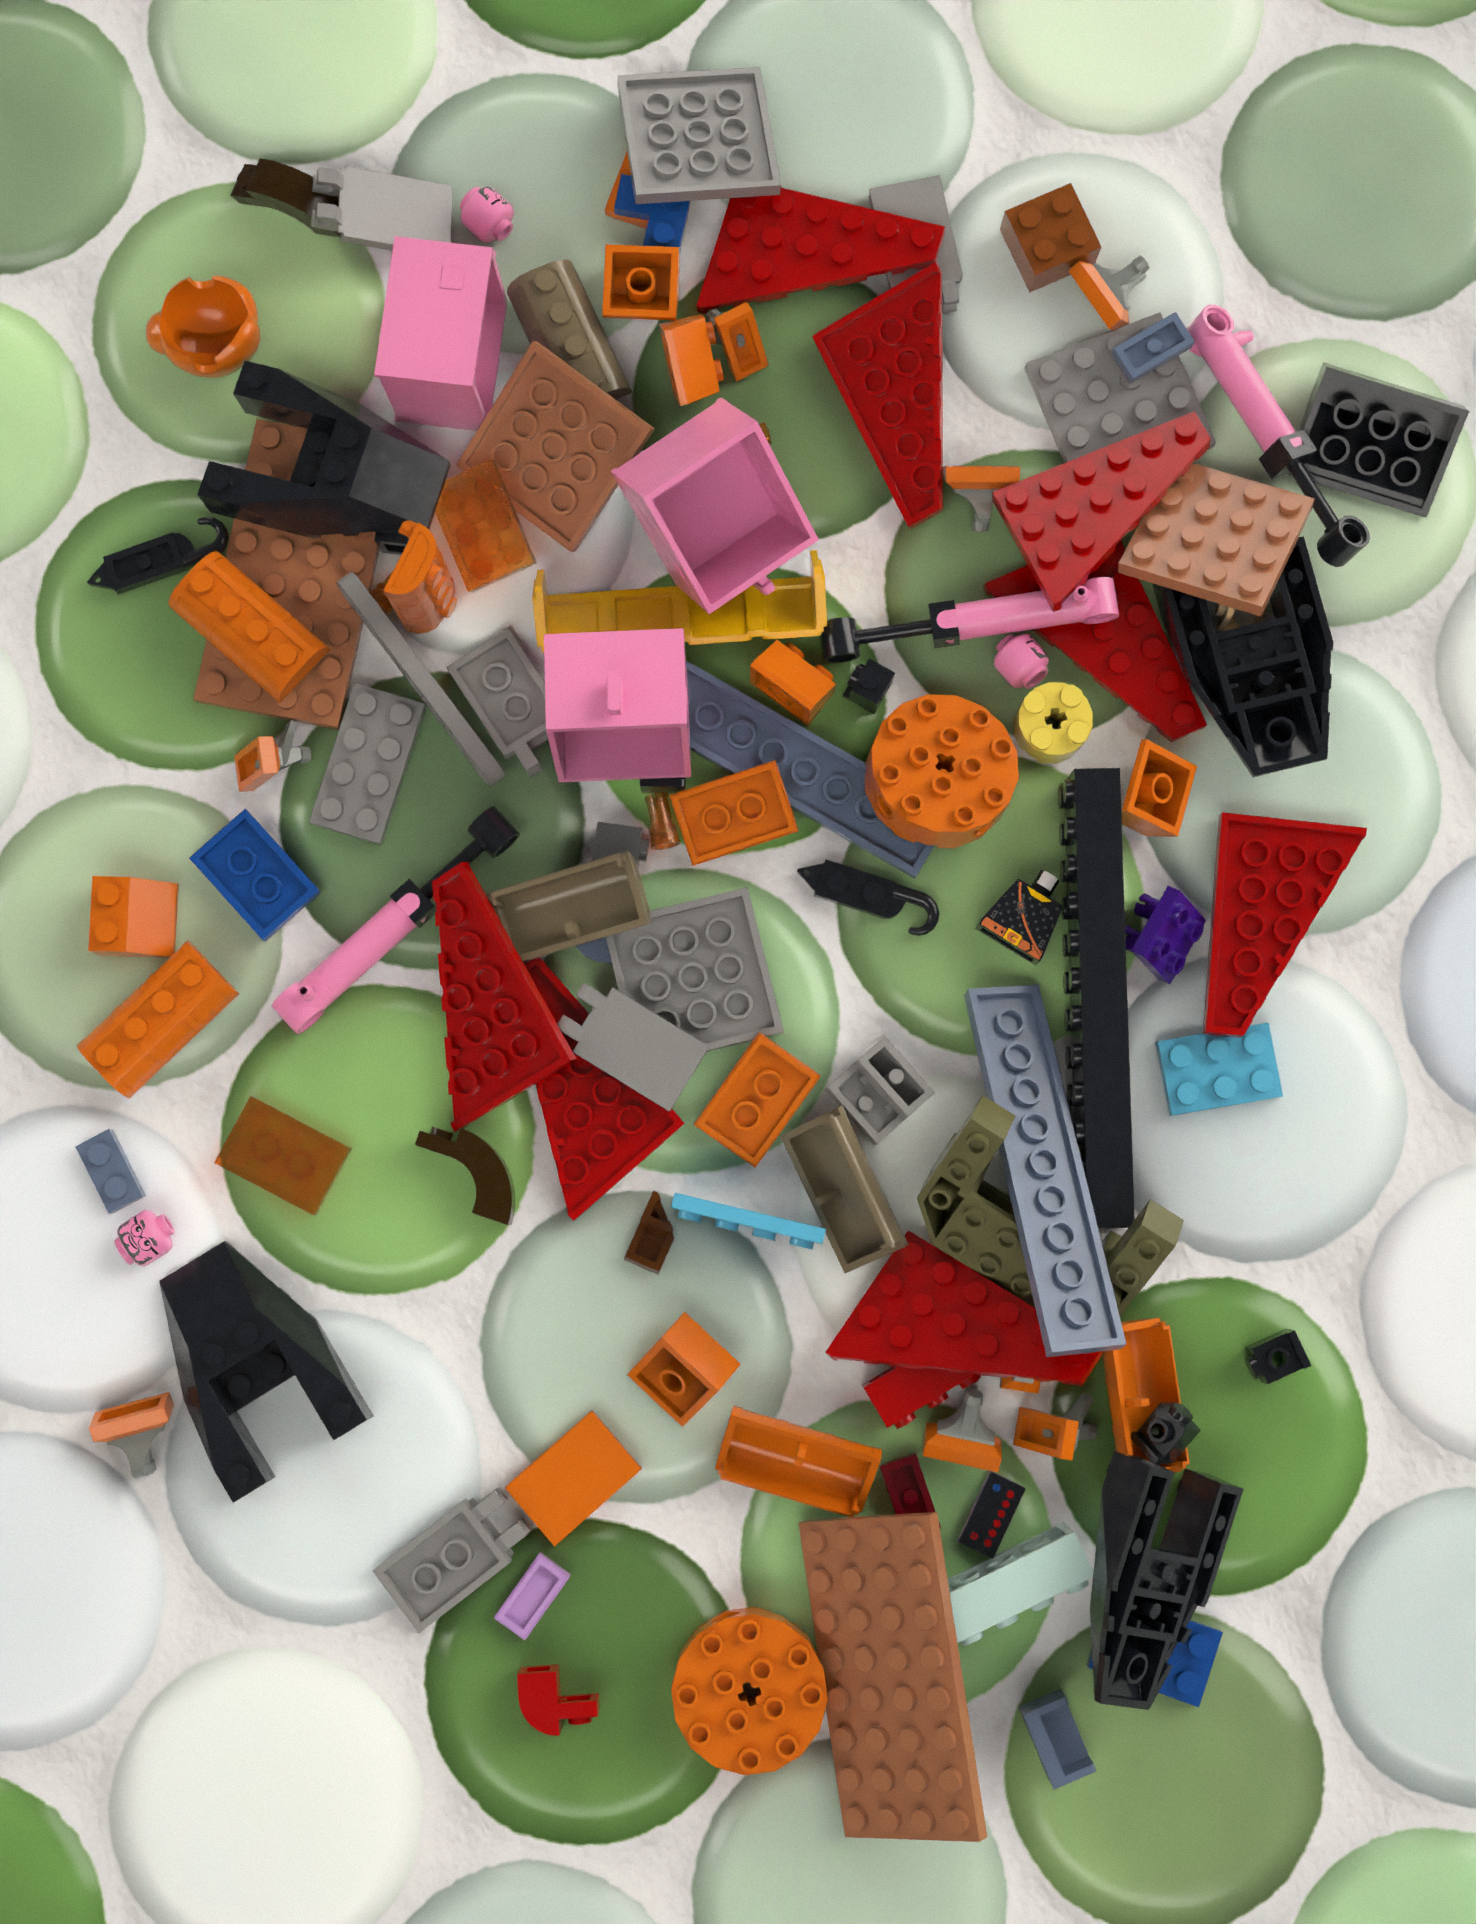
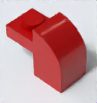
[517,1664,600,1736]

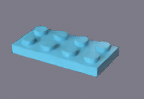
[671,1193,826,1249]

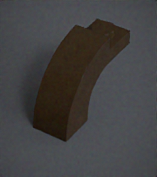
[230,158,340,237]
[415,1127,515,1225]

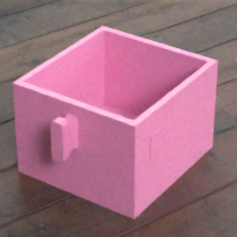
[374,236,507,431]
[611,397,819,614]
[544,628,691,782]

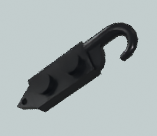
[87,516,229,595]
[797,859,940,936]

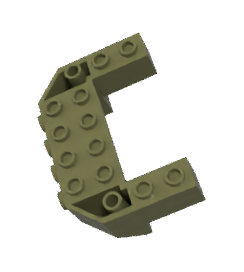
[917,1095,1184,1316]

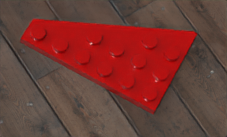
[696,188,945,314]
[812,262,943,529]
[992,411,1211,612]
[983,540,1207,743]
[1203,812,1367,1038]
[432,862,576,1132]
[524,957,685,1221]
[825,1230,1103,1386]

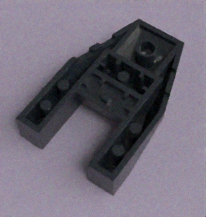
[197,361,451,539]
[1152,536,1334,778]
[159,1241,374,1503]
[1090,1451,1243,1710]

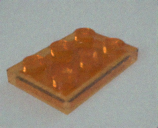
[435,459,537,593]
[214,1096,352,1215]

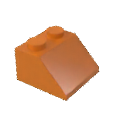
[602,244,680,321]
[659,314,724,406]
[750,640,836,726]
[1121,739,1197,837]
[88,876,179,958]
[627,1312,741,1427]

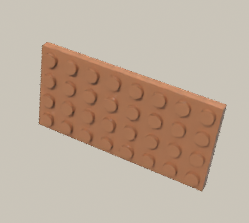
[193,419,380,730]
[799,1512,987,1842]

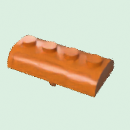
[383,520,457,634]
[168,551,330,703]
[76,940,240,1099]
[1102,1318,1190,1473]
[715,1405,882,1517]

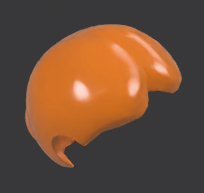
[146,276,261,379]

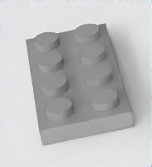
[309,683,427,846]

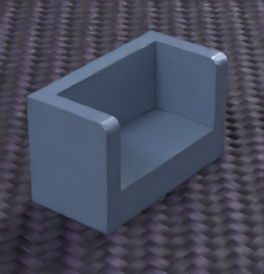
[1018,1689,1097,1789]

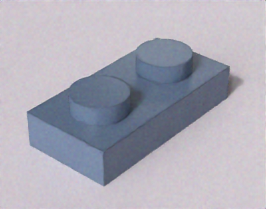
[1111,312,1195,384]
[75,1129,146,1214]

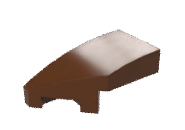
[624,1191,674,1275]

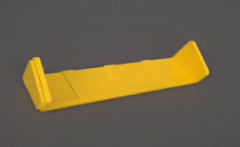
[532,550,827,652]

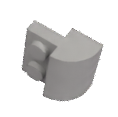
[825,1036,935,1146]

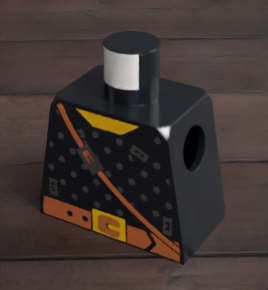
[975,870,1063,965]

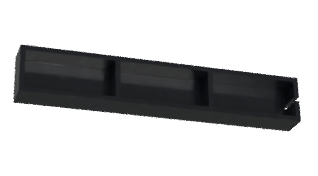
[1058,768,1135,1228]

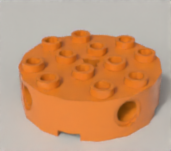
[865,694,1019,849]
[671,1607,828,1775]

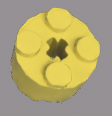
[1014,682,1093,764]

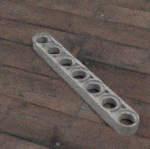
[336,571,505,787]

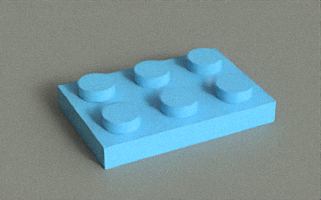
[1155,1023,1283,1116]

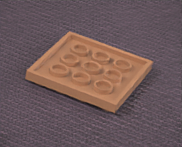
[456,341,655,552]
[1118,463,1315,617]

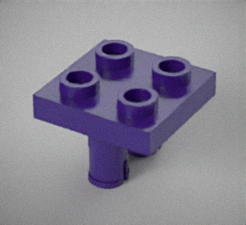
[1125,886,1206,985]

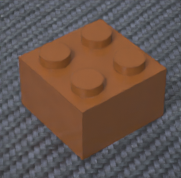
[1000,183,1101,293]

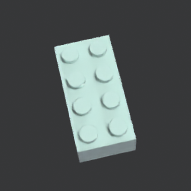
[947,1522,1094,1646]

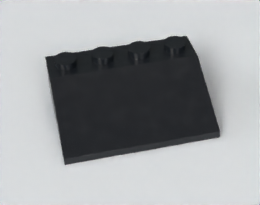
[1288,362,1469,518]

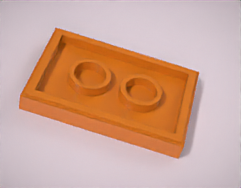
[669,760,799,866]
[693,1032,821,1168]
[505,1410,642,1547]

